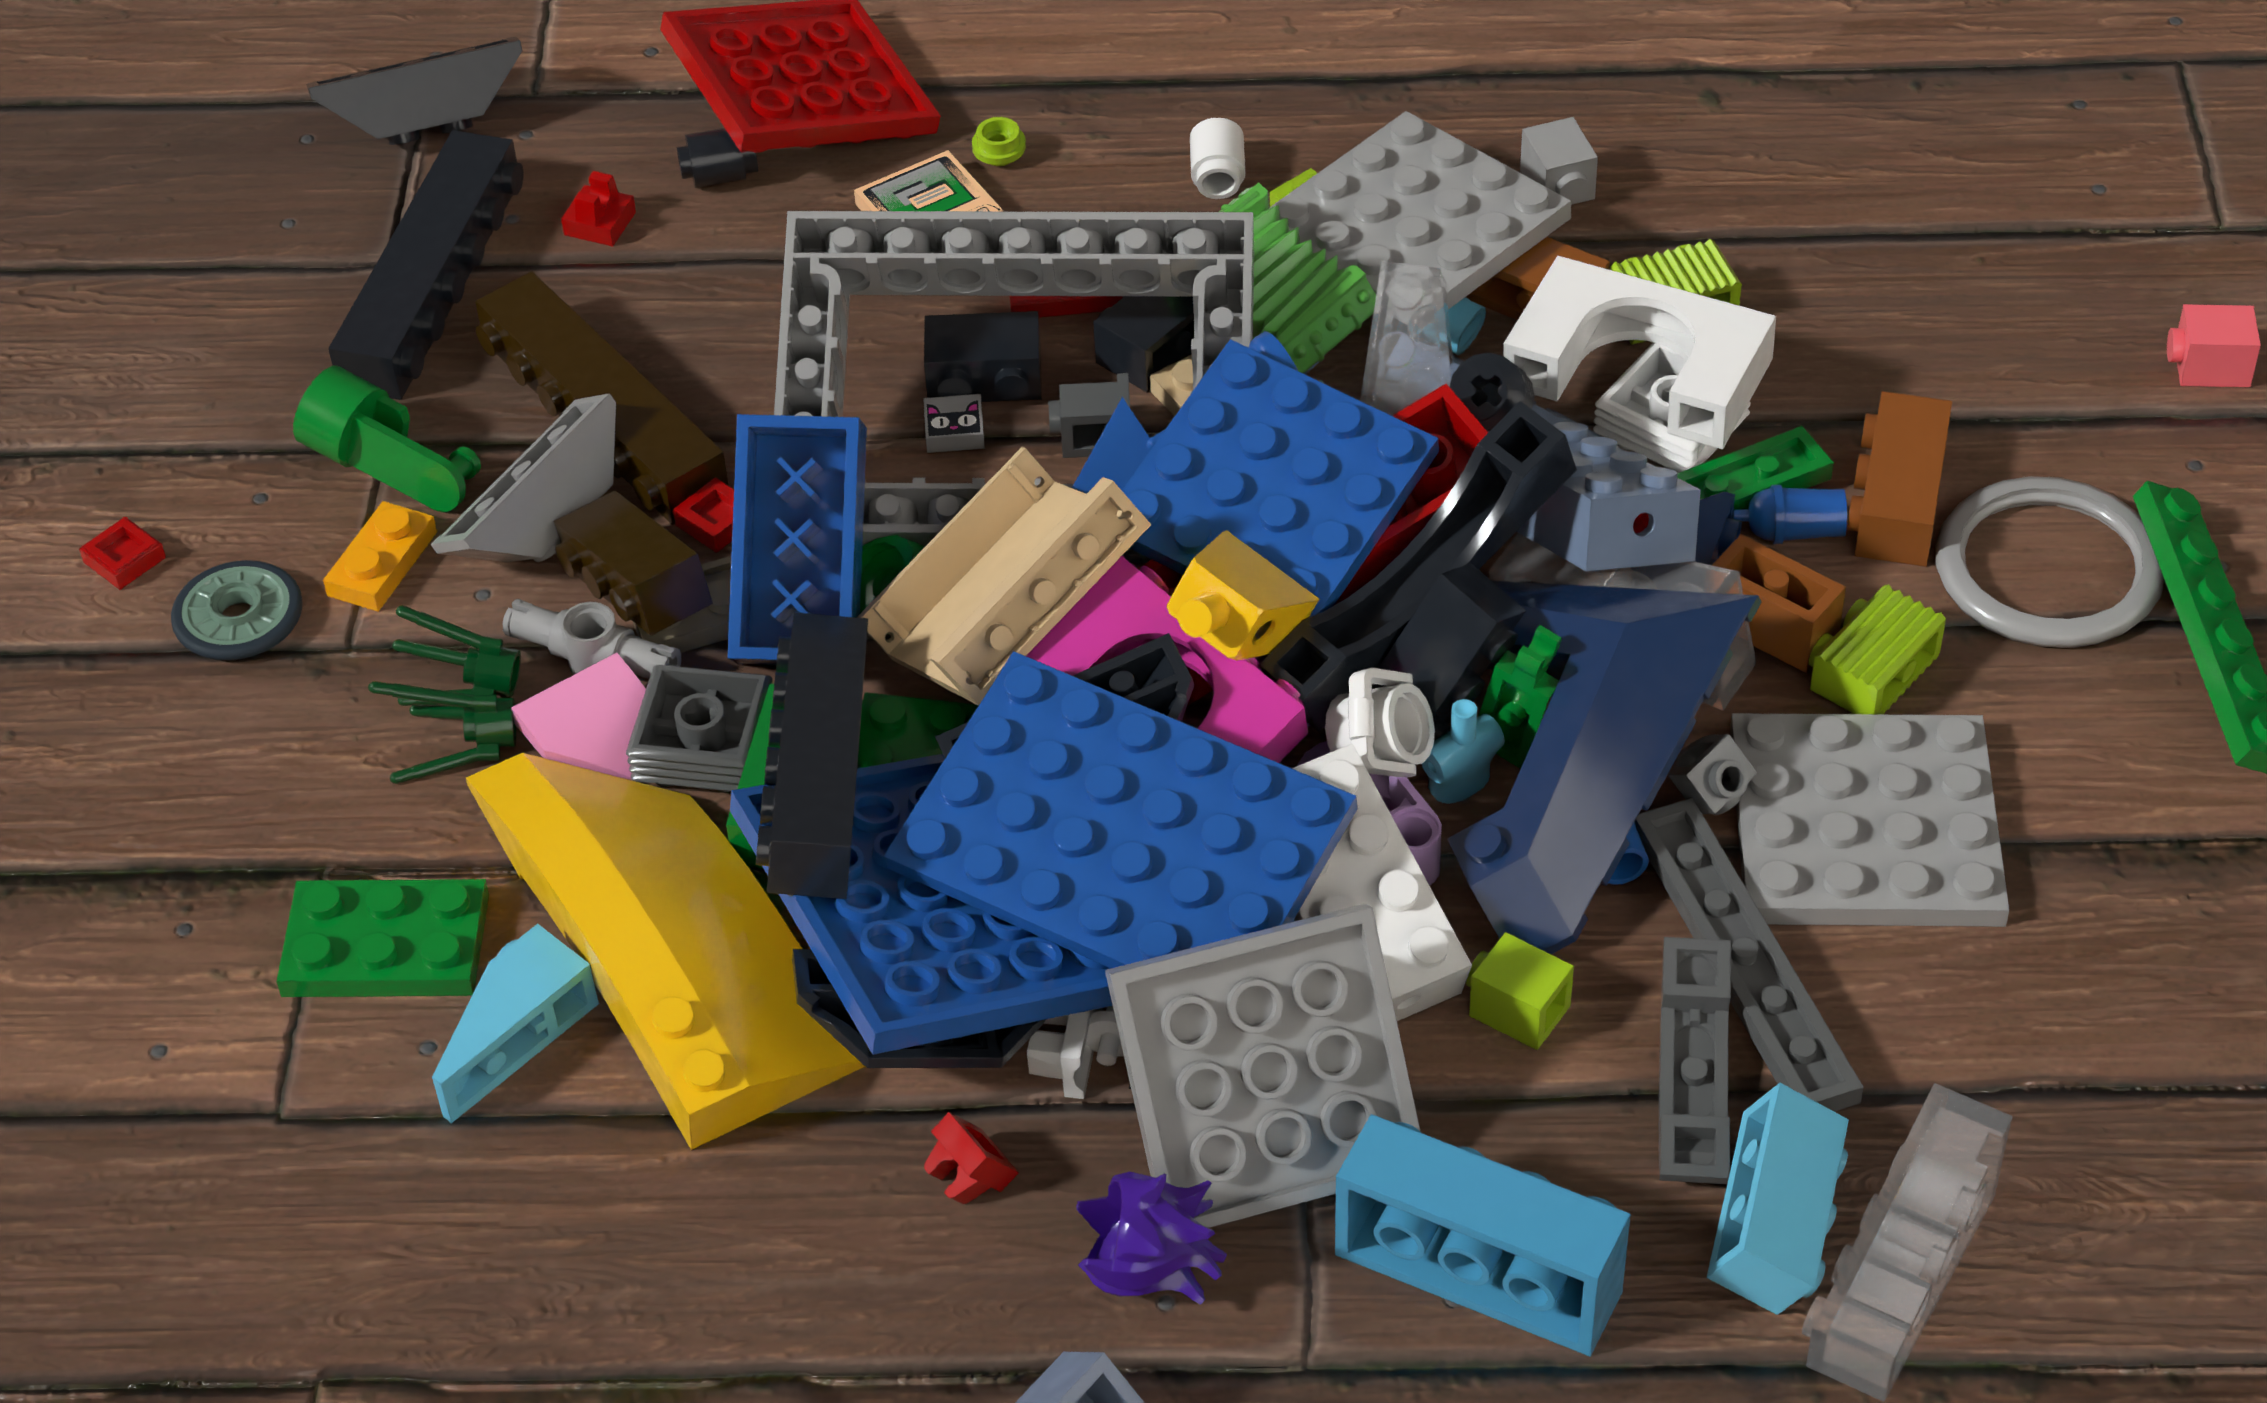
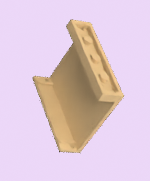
[857,447,1151,706]

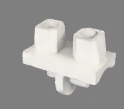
[1027,1006,1124,1099]

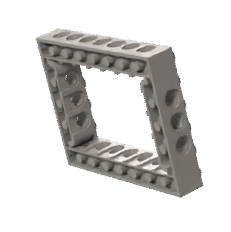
[774,211,1254,563]

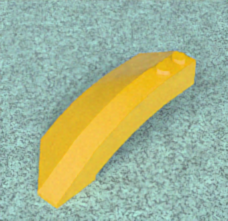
[466,753,865,1150]

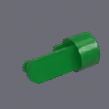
[293,365,481,512]

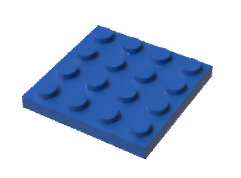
[1122,339,1440,617]

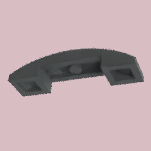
[1659,937,1731,1184]

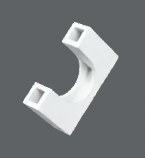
[1504,255,1776,449]

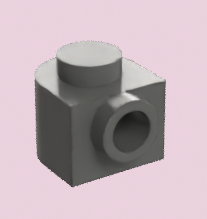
[1667,734,1757,815]

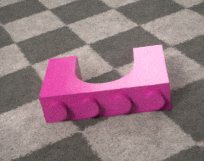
[1026,556,1308,763]

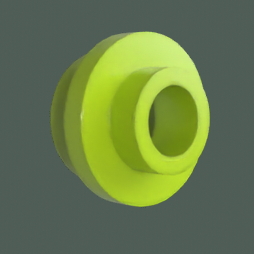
[972,117,1026,166]

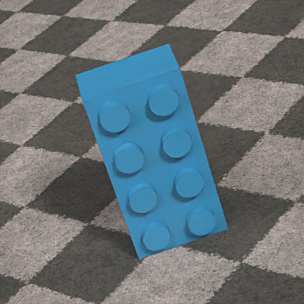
[1335,1114,1631,1357]

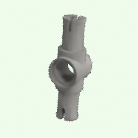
[503,599,681,679]

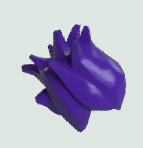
[1076,1171,1227,1305]

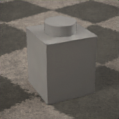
[1520,117,1598,205]

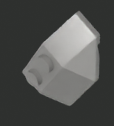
[430,393,616,562]

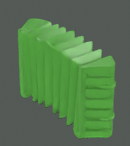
[1219,182,1381,374]

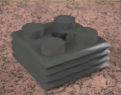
[626,665,773,793]

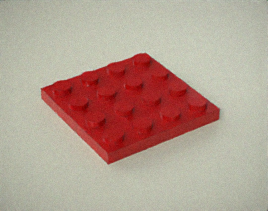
[660,0,941,153]

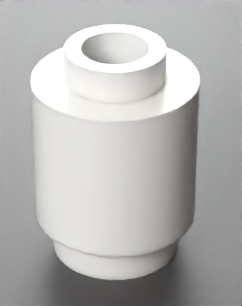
[1190,118,1245,199]

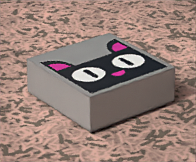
[923,394,985,453]

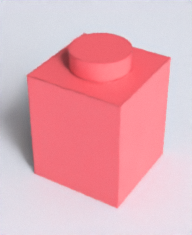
[2167,304,2261,387]

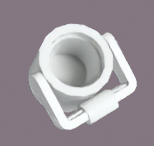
[1325,668,1435,777]

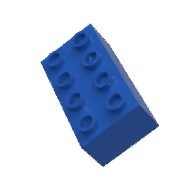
[727,414,867,665]

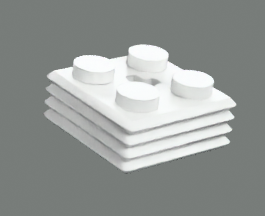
[1593,342,1751,473]

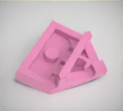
[511,653,646,781]

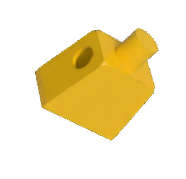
[1166,530,1319,661]

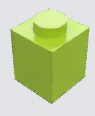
[1466,932,1574,1050]

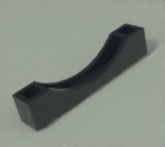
[1259,401,1577,732]

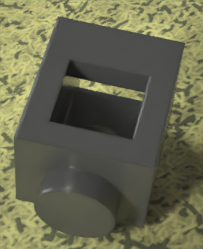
[1048,373,1130,458]

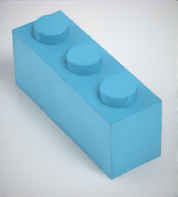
[1706,1083,1849,1315]

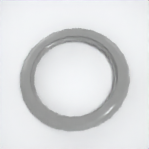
[1935,476,2165,648]

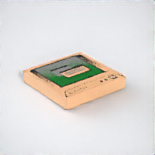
[854,150,1003,212]

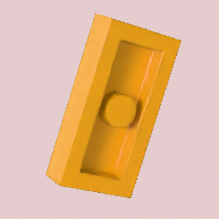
[323,501,437,612]

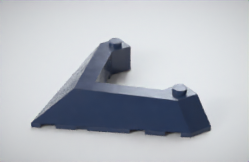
[1448,581,1762,954]

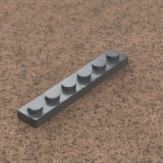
[1634,798,1864,1111]

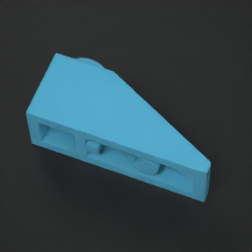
[432,924,599,1123]

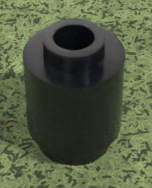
[676,128,758,188]

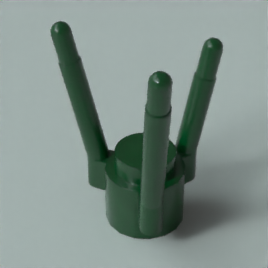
[392,605,521,706]
[368,681,517,784]

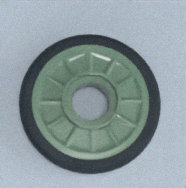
[171,560,303,660]

